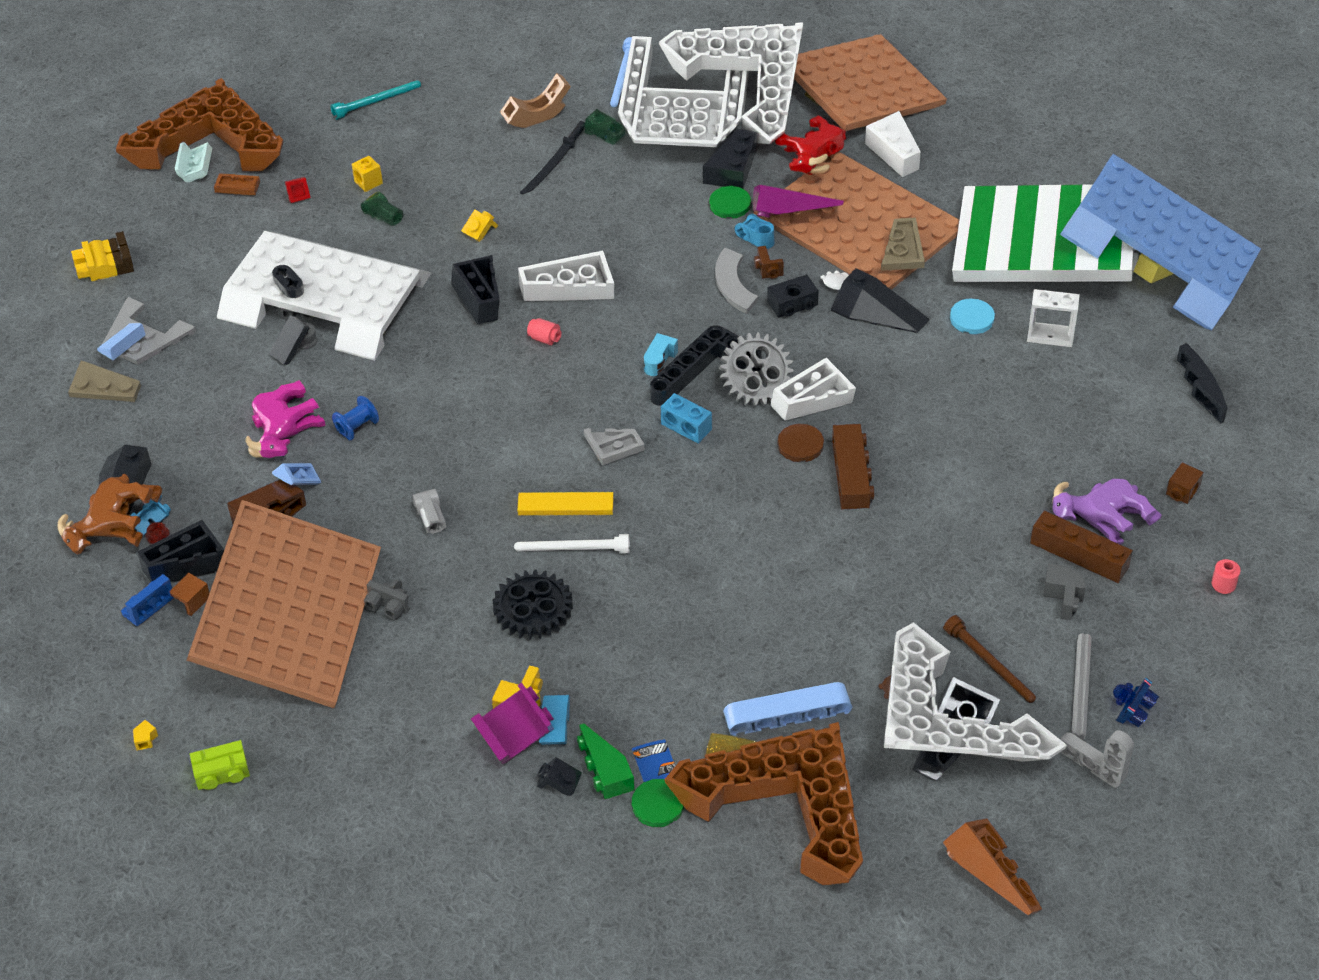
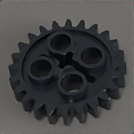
[492,569,573,639]

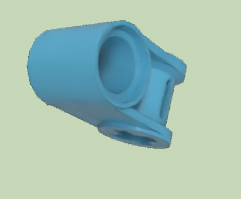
[734,214,775,249]

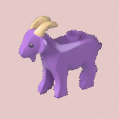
[1052,479,1162,545]

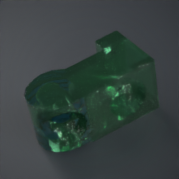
[585,109,625,145]

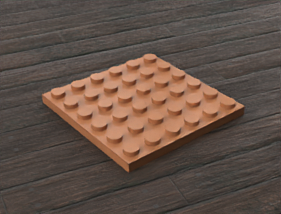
[794,34,947,131]

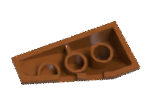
[943,818,1042,915]

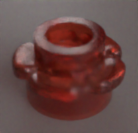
[146,522,170,544]

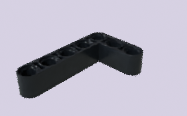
[650,325,762,406]

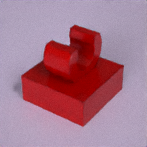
[284,177,311,203]

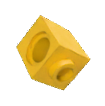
[352,156,383,192]

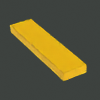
[517,492,614,515]

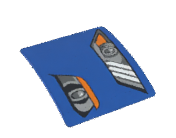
[632,739,675,782]

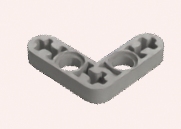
[1060,730,1134,788]

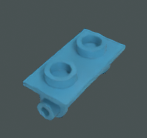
[130,495,171,538]

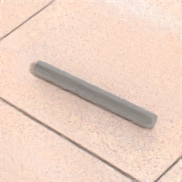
[1072,633,1092,740]

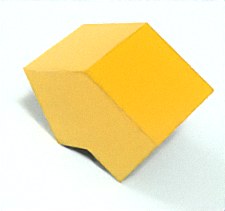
[133,720,158,751]

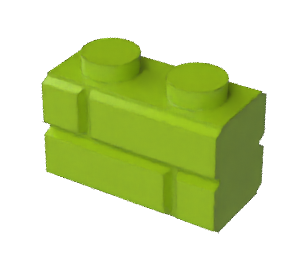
[189,740,250,790]

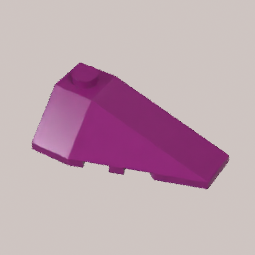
[753,185,844,218]

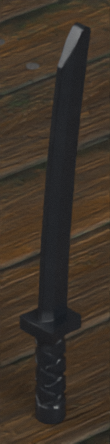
[520,121,586,194]

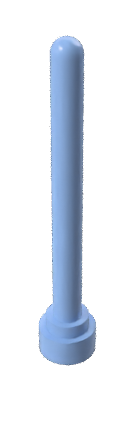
[610,37,632,107]

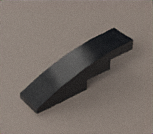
[1177,343,1228,424]

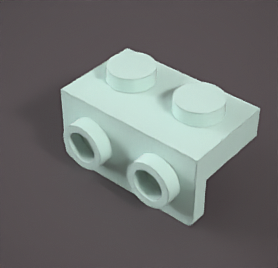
[175,142,212,182]

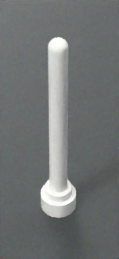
[514,534,630,554]

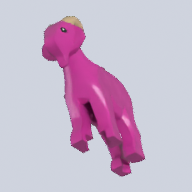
[246,380,325,458]

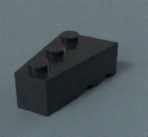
[703,129,757,189]

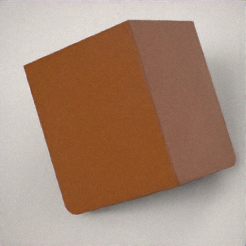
[170,573,210,616]

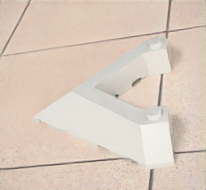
[659,23,803,144]
[884,622,1067,762]

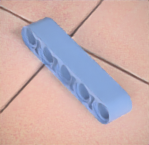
[723,682,852,736]

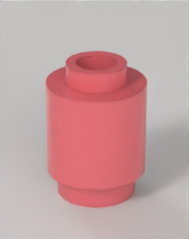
[527,318,562,345]
[1211,559,1241,594]

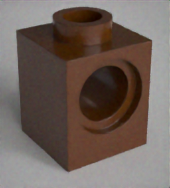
[1166,462,1204,504]

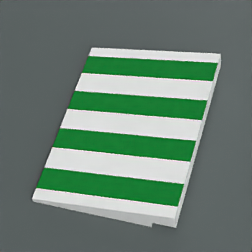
[952,185,1134,282]

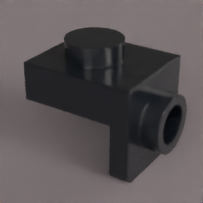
[536,757,582,796]

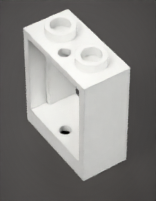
[1027,289,1080,347]

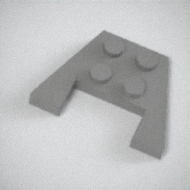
[102,297,196,365]

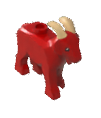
[775,115,846,175]

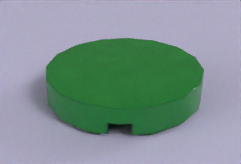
[709,186,751,219]
[632,779,684,827]

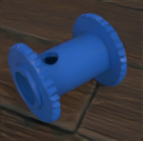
[332,396,379,440]

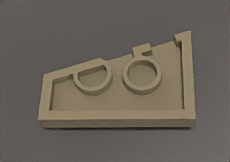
[68,360,141,402]

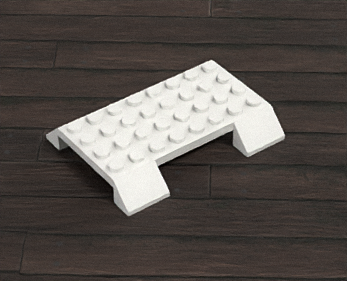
[217,231,431,361]

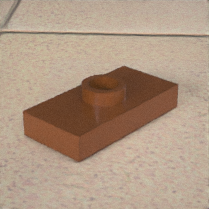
[214,173,260,195]

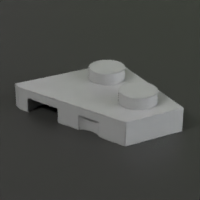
[584,428,645,465]

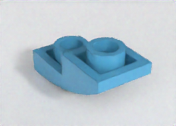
[539,695,570,744]

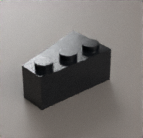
[451,255,500,324]
[137,520,224,582]

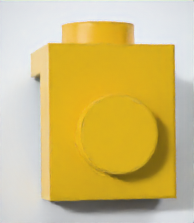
[461,210,498,242]

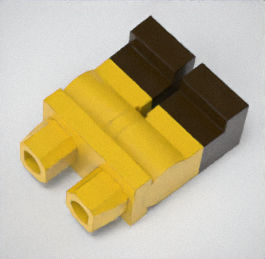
[71,231,134,281]

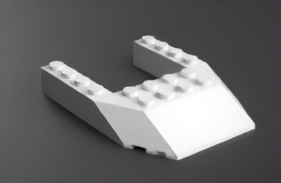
[618,36,749,147]

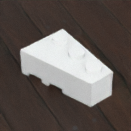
[771,358,856,421]

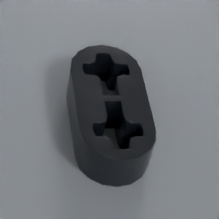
[272,265,304,298]

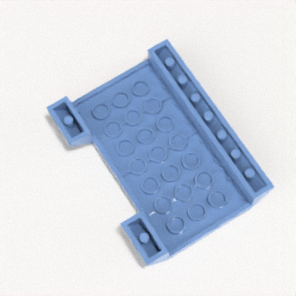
[1060,154,1261,330]

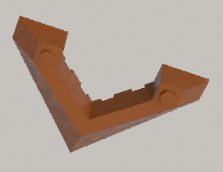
[116,78,284,171]
[665,722,863,885]

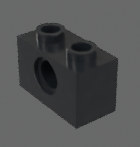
[767,274,819,318]

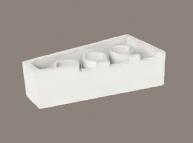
[518,251,614,301]

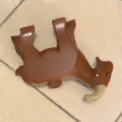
[58,474,163,555]

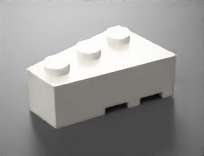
[865,111,920,177]

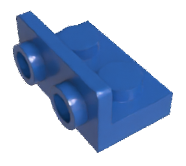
[121,574,174,626]

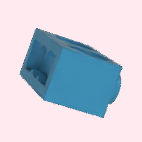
[661,393,712,444]

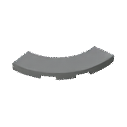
[715,248,758,314]

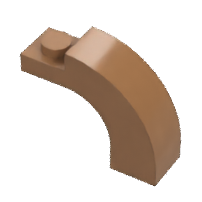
[500,73,571,128]

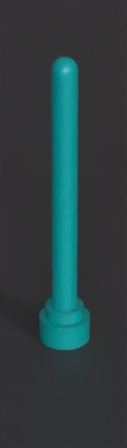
[330,80,421,120]

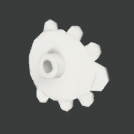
[820,271,848,290]

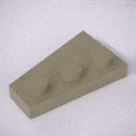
[881,217,925,271]

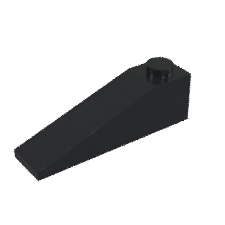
[831,268,929,333]
[99,445,152,515]
[912,677,1000,781]

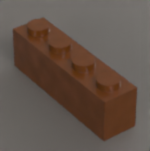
[832,424,874,510]
[1030,510,1133,584]

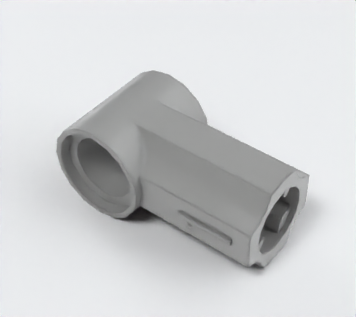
[412,489,446,534]

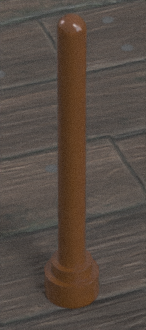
[943,615,1036,703]

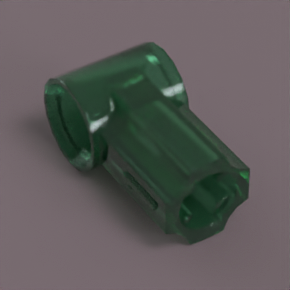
[361,191,404,226]

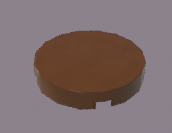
[778,423,824,462]

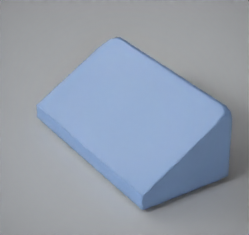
[97,323,146,360]
[272,463,321,485]

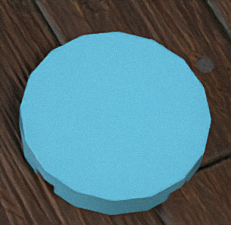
[950,299,995,334]

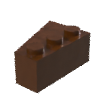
[227,479,306,525]

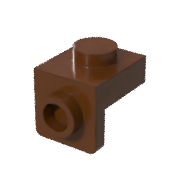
[754,246,784,279]

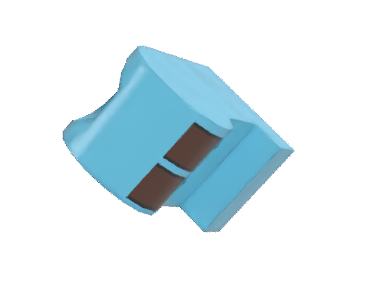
[644,333,678,376]

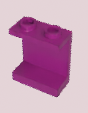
[471,683,554,764]

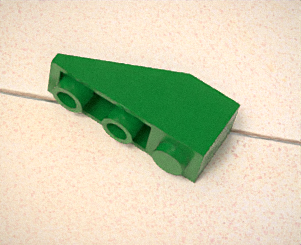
[576,723,635,799]

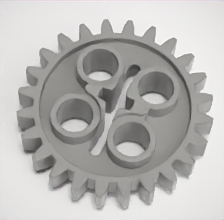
[719,332,794,406]

